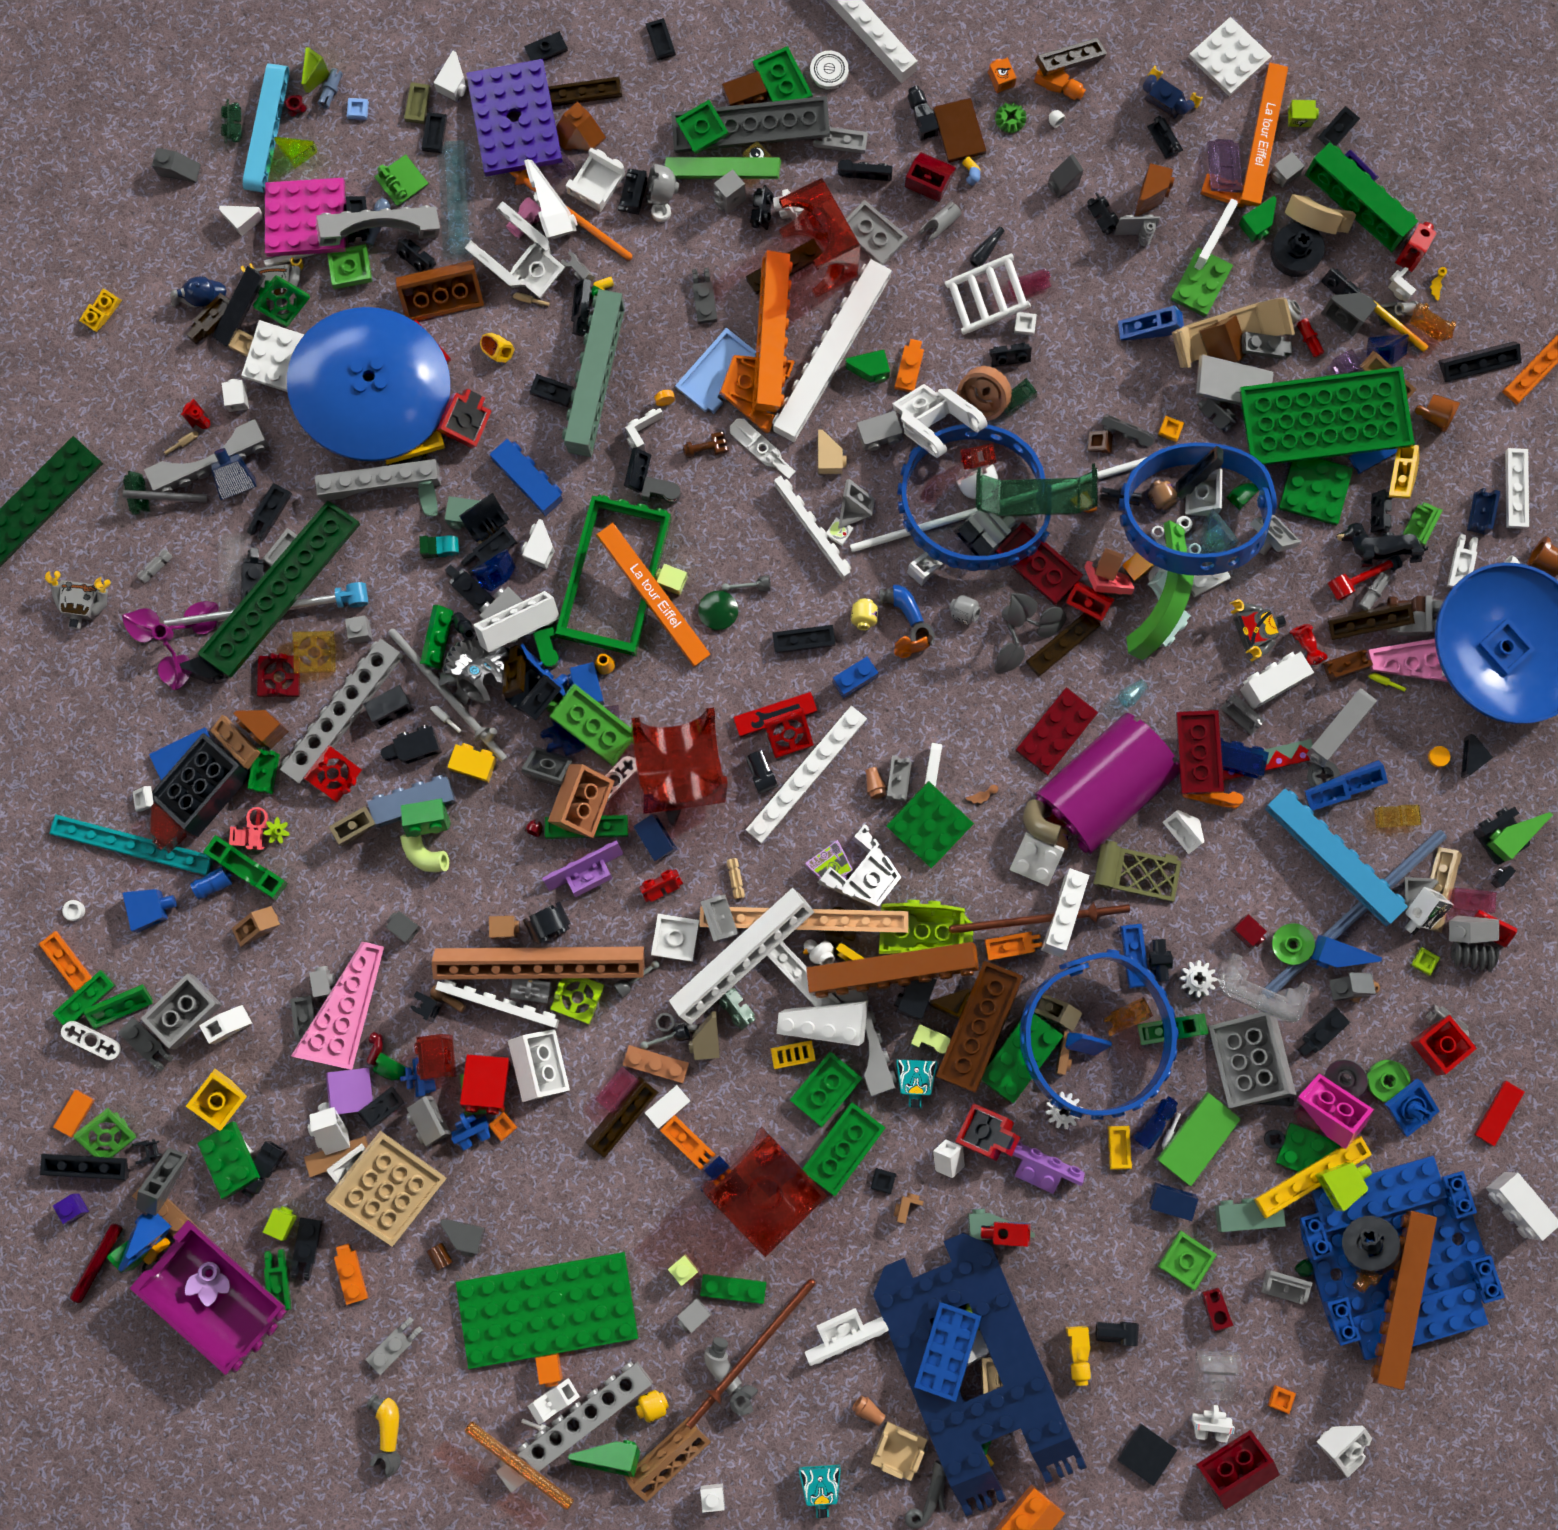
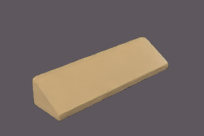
[1430,847,1462,933]

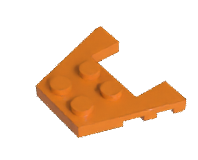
[719,355,795,433]

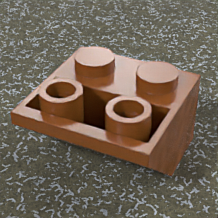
[233,710,289,749]

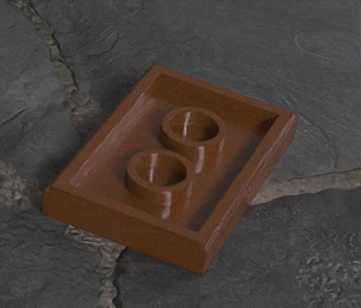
[933,98,986,163]

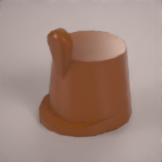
[1415,394,1460,433]
[1527,536,1558,577]

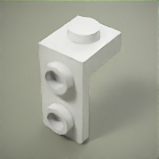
[625,408,663,450]

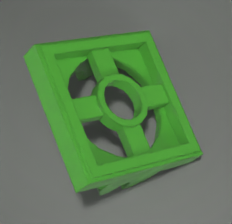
[74,1108,136,1157]

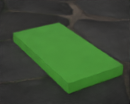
[548,684,638,766]
[1156,1092,1241,1186]

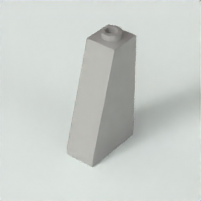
[1306,688,1377,767]

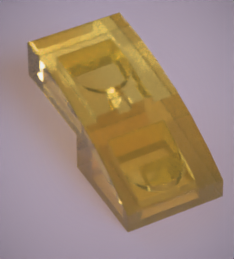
[1374,805,1422,828]

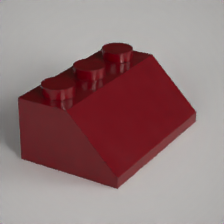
[1196,1430,1280,1510]

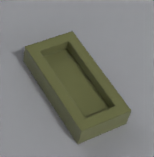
[404,82,431,124]

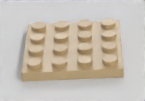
[325,1131,446,1247]

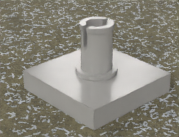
[1250,515,1301,555]

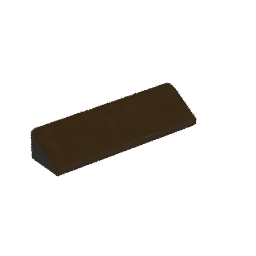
[1328,601,1415,640]
[586,1076,659,1158]

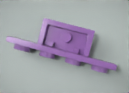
[542,840,623,897]
[1013,1141,1085,1194]

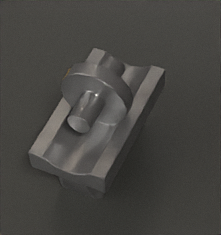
[509,979,551,1003]

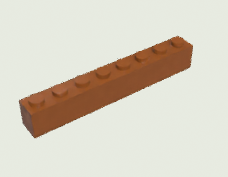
[806,942,979,998]
[1371,1210,1437,1390]

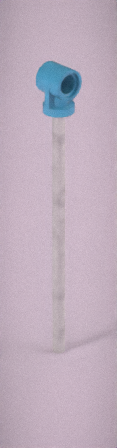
[164,582,369,627]

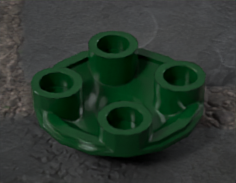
[698,591,738,631]

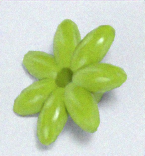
[263,817,290,844]

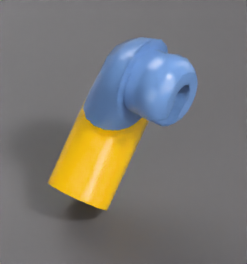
[962,157,981,186]

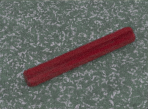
[70,1223,123,1303]

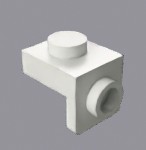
[1388,267,1416,302]

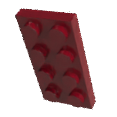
[995,522,1083,606]
[1015,687,1098,776]
[1176,710,1224,795]

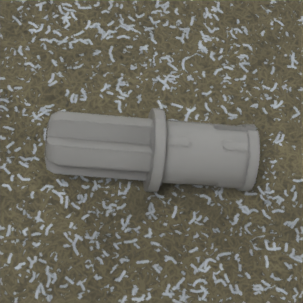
[1358,572,1390,610]

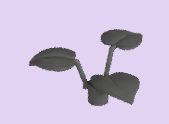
[994,593,1067,673]

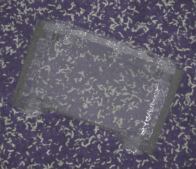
[1217,953,1313,1023]

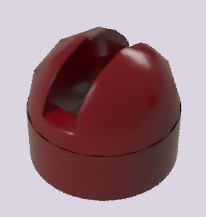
[525,820,543,837]

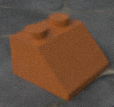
[1134,163,1175,216]

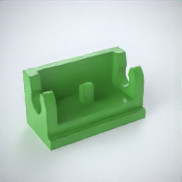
[1402,502,1443,546]

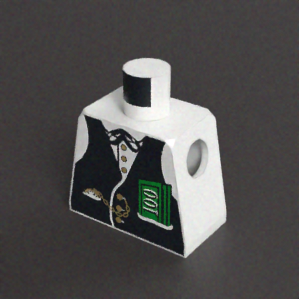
[1405,887,1453,935]

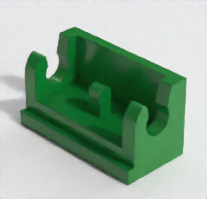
[247,748,280,794]

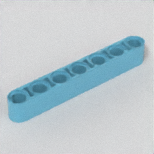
[243,63,289,193]

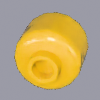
[635,1390,669,1423]

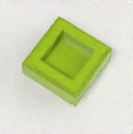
[1411,947,1440,976]

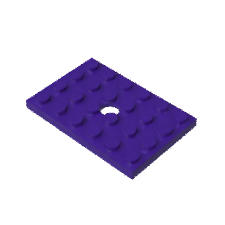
[466,59,563,177]

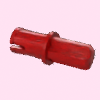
[1296,318,1324,357]

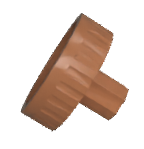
[957,366,1012,421]

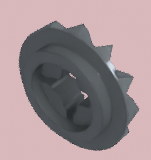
[1306,761,1340,788]

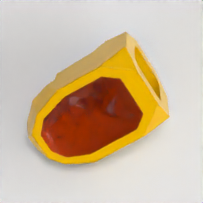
[480,333,515,363]

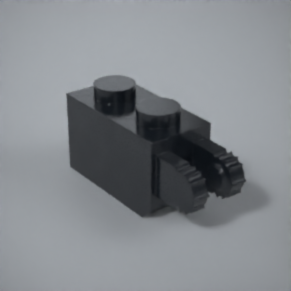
[380,725,442,764]

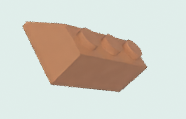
[548,764,614,838]

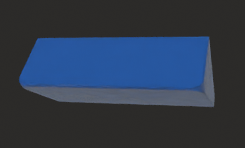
[1065,1032,1112,1056]

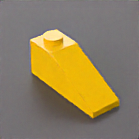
[1389,445,1419,499]

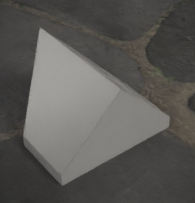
[838,479,875,529]
[1404,877,1438,911]

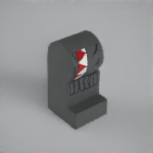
[641,476,681,504]

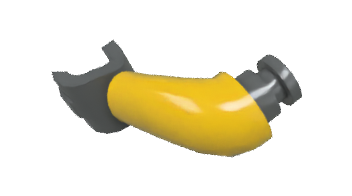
[366,1394,401,1478]

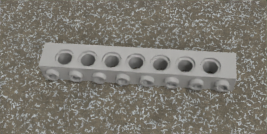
[280,638,403,787]
[496,1361,653,1493]

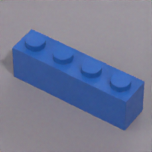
[489,439,563,516]

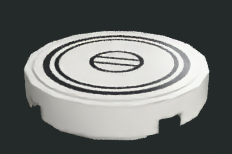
[810,51,849,90]

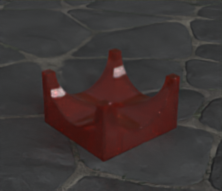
[779,178,860,298]
[631,707,728,814]
[700,1126,827,1257]

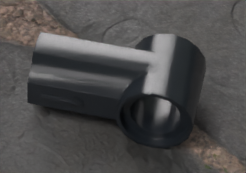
[745,750,778,794]
[1095,1322,1139,1346]

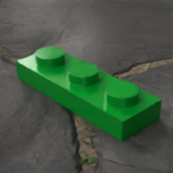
[420,605,454,669]
[52,970,116,1029]
[84,984,153,1029]
[700,1274,766,1304]

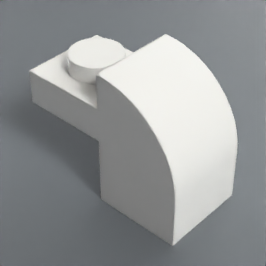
[528,1378,580,1425]

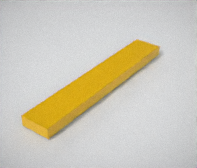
[1254,1136,1372,1218]

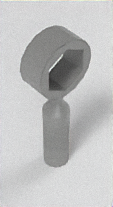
[656,1013,699,1033]

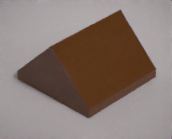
[1199,315,1246,362]

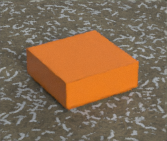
[489,1112,518,1142]
[1267,1385,1296,1414]

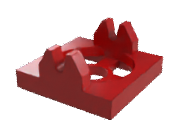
[763,708,814,758]
[303,745,362,802]

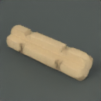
[727,858,745,899]

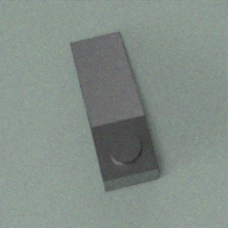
[136,1148,188,1216]

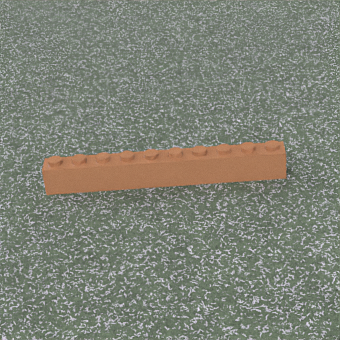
[432,947,645,979]

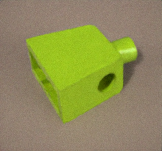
[1315,1162,1372,1211]

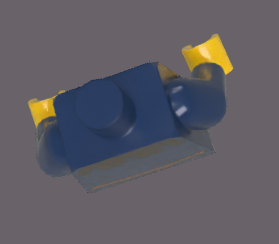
[1143,66,1203,119]

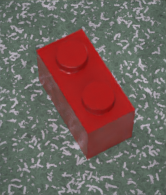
[1066,581,1114,621]

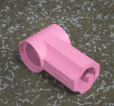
[506,197,542,238]

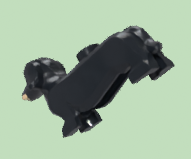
[1336,523,1428,568]

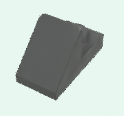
[1329,972,1376,1002]

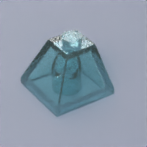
[1200,509,1239,564]

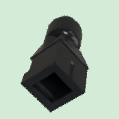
[907,86,939,141]
[242,1141,287,1198]

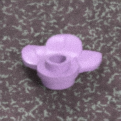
[185,1262,230,1307]

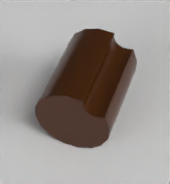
[426,1242,453,1271]

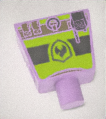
[805,840,853,889]

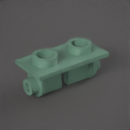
[719,988,756,1030]

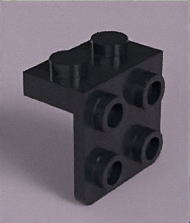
[1473,807,1530,865]

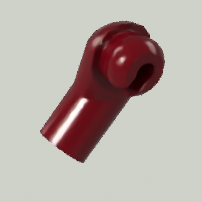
[367,1032,384,1065]

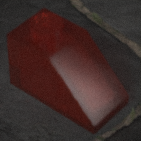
[150,803,187,853]

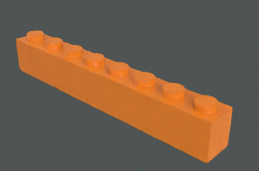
[752,250,793,413]

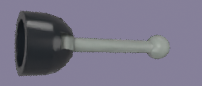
[640,1023,690,1050]

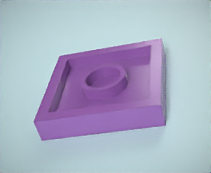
[326,1068,372,1114]

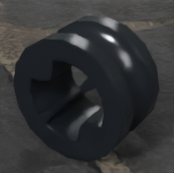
[1264,1130,1285,1149]

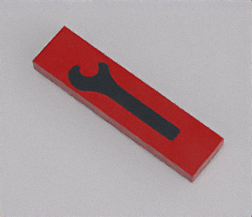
[733,692,817,737]

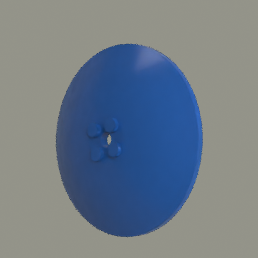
[287,307,450,461]
[1435,562,1558,724]

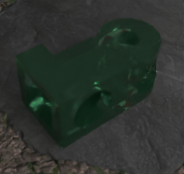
[1004,378,1037,416]

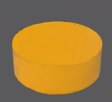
[654,390,675,407]
[1428,746,1451,767]

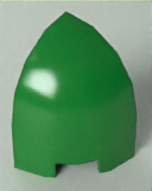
[1226,483,1259,510]
[373,1053,409,1081]

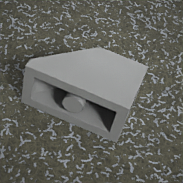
[1449,915,1499,943]

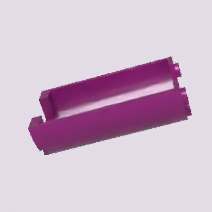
[1035,713,1180,855]
[130,1220,287,1375]

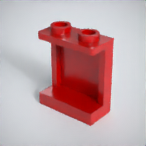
[460,1054,511,1115]

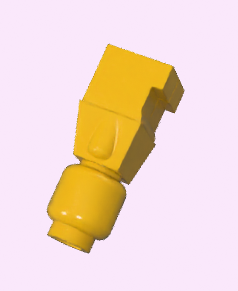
[1066,1326,1091,1386]

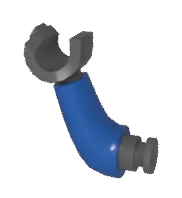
[880,585,935,646]

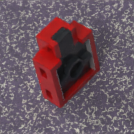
[436,389,491,449]
[955,1103,1021,1161]

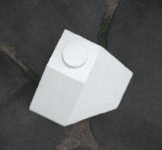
[1317,1426,1372,1478]

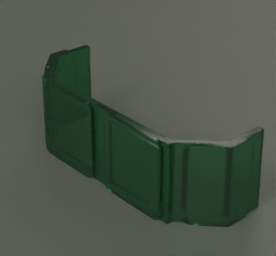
[976,463,1098,516]

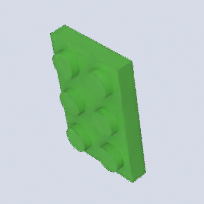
[1170,248,1233,317]

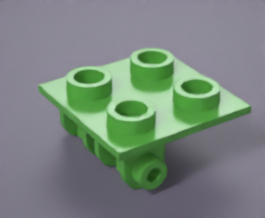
[374,154,429,206]

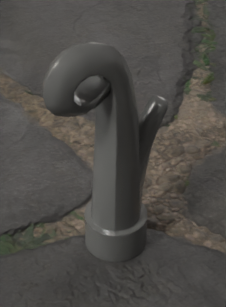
[905,1460,946,1529]

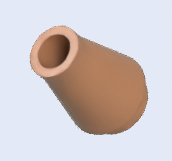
[865,767,887,799]
[852,1395,885,1426]

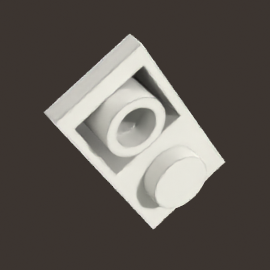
[521,519,555,569]
[199,1005,253,1045]

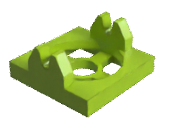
[550,978,605,1024]

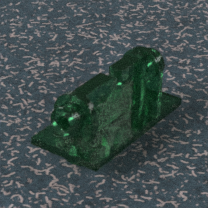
[221,99,242,144]
[123,471,150,515]

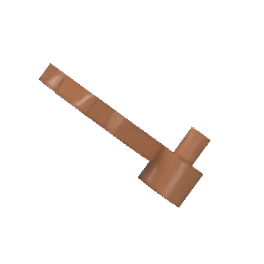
[966,784,998,804]

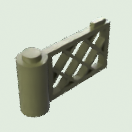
[1093,840,1181,902]

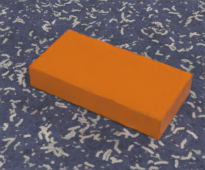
[53,1090,95,1137]

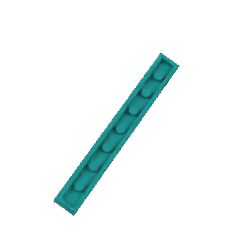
[49,814,213,876]

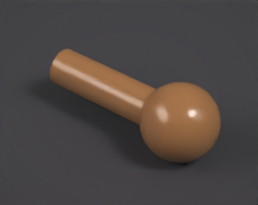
[430,985,466,1013]

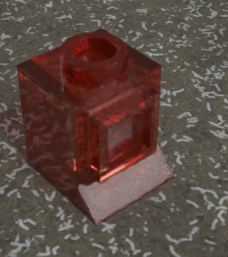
[960,443,997,470]

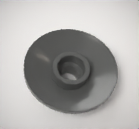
[1325,1059,1368,1098]

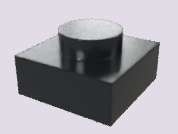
[1490,865,1516,888]

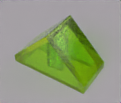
[274,137,318,169]

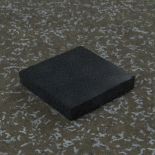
[1117,1423,1177,1486]

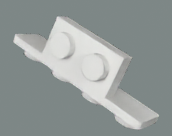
[805,1308,889,1366]

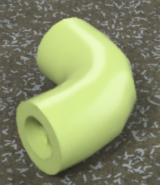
[400,834,449,872]

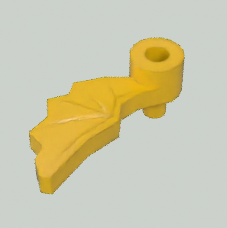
[1429,267,1447,301]

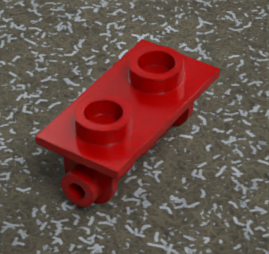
[181,399,211,429]
[639,869,683,902]

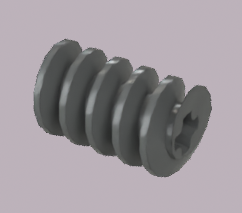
[1450,942,1499,973]

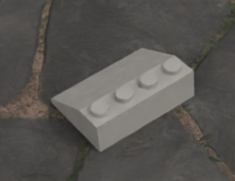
[1209,1010,1296,1109]

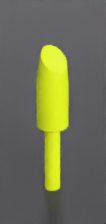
[1368,673,1406,692]

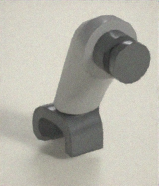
[704,1337,758,1416]

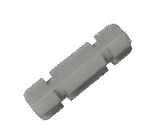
[137,549,172,583]

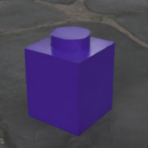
[53,1193,89,1224]

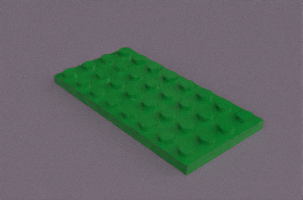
[1239,366,1415,465]
[456,1252,639,1369]

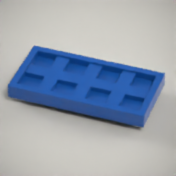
[914,1302,982,1402]

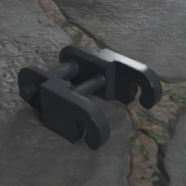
[132,1139,162,1165]

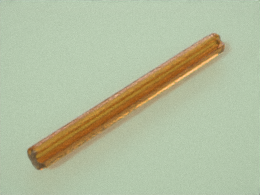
[465,1422,574,1510]

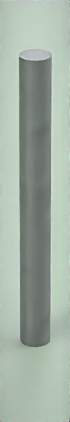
[123,490,207,503]

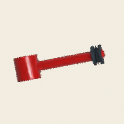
[1327,556,1403,601]

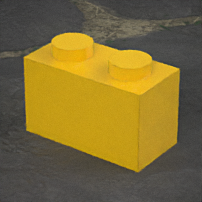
[447,743,497,783]

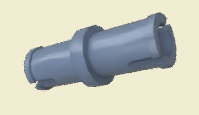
[317,68,343,109]

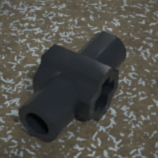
[1149,939,1173,982]

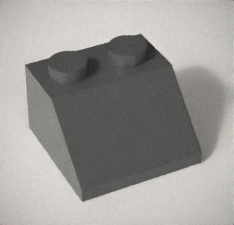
[1322,293,1377,336]

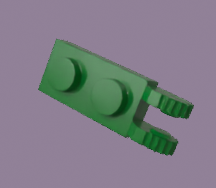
[264,1249,291,1310]

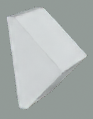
[219,206,263,236]
[907,552,943,586]

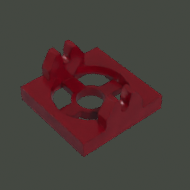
[257,653,301,697]

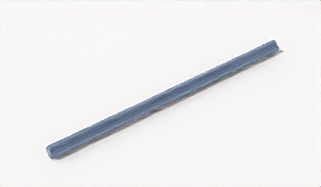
[1260,830,1447,1000]

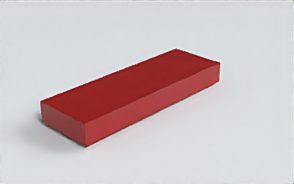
[1474,1081,1525,1146]

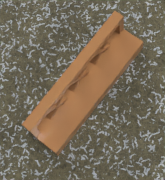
[624,1417,711,1502]

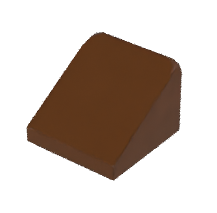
[1087,430,1113,454]

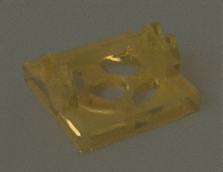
[292,631,336,673]

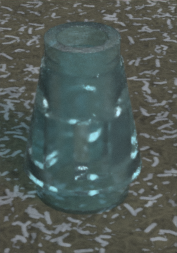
[1118,679,1148,708]

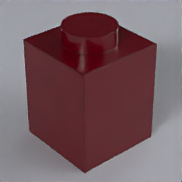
[1231,914,1267,948]

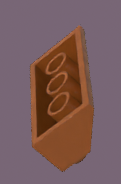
[396,260,484,321]

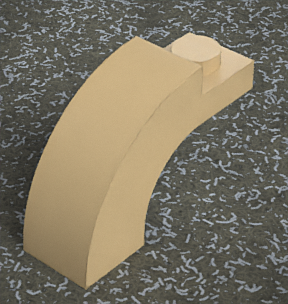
[1285,194,1356,234]

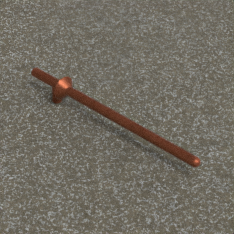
[948,902,1130,934]
[685,1279,816,1430]

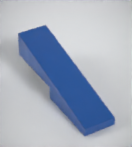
[1304,760,1388,811]

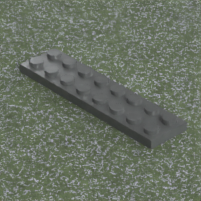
[671,96,830,153]

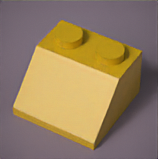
[186,1069,247,1131]

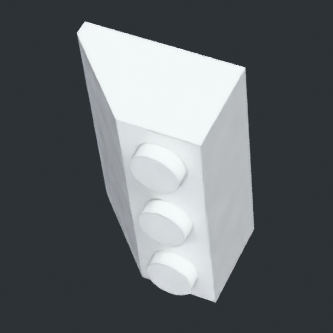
[508,1029,570,1102]

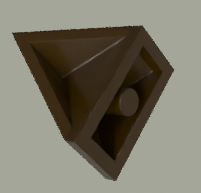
[929,988,971,1019]

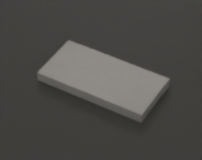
[1196,355,1273,406]

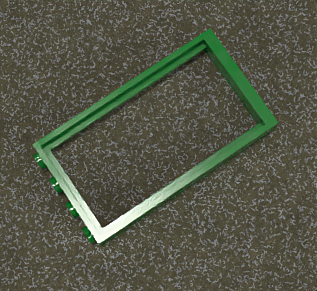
[555,494,671,656]

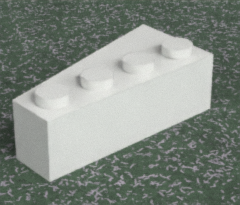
[777,1000,868,1046]

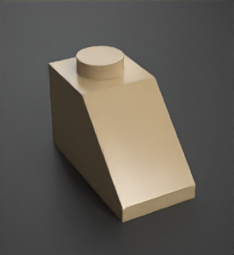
[818,430,847,474]

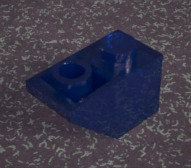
[1366,334,1409,364]
[473,549,516,592]

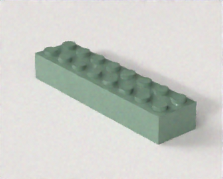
[562,289,625,457]

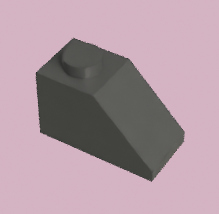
[152,148,201,183]
[1048,154,1084,198]
[440,1219,486,1257]

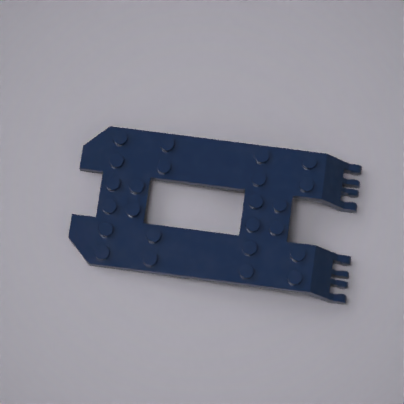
[873,1233,1087,1517]

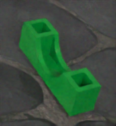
[203,835,288,901]

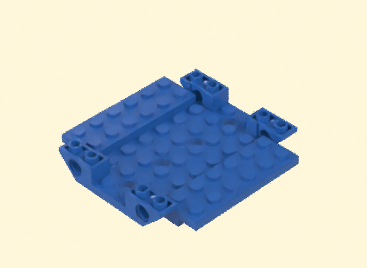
[1300,1156,1505,1360]

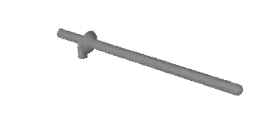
[389,629,508,763]

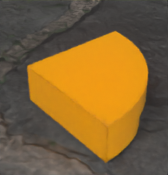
[143,1237,171,1265]

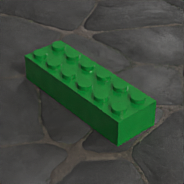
[1305,142,1418,252]

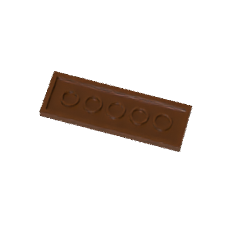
[936,961,1024,1094]

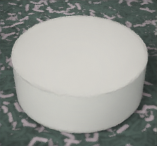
[651,203,671,222]
[62,900,85,921]

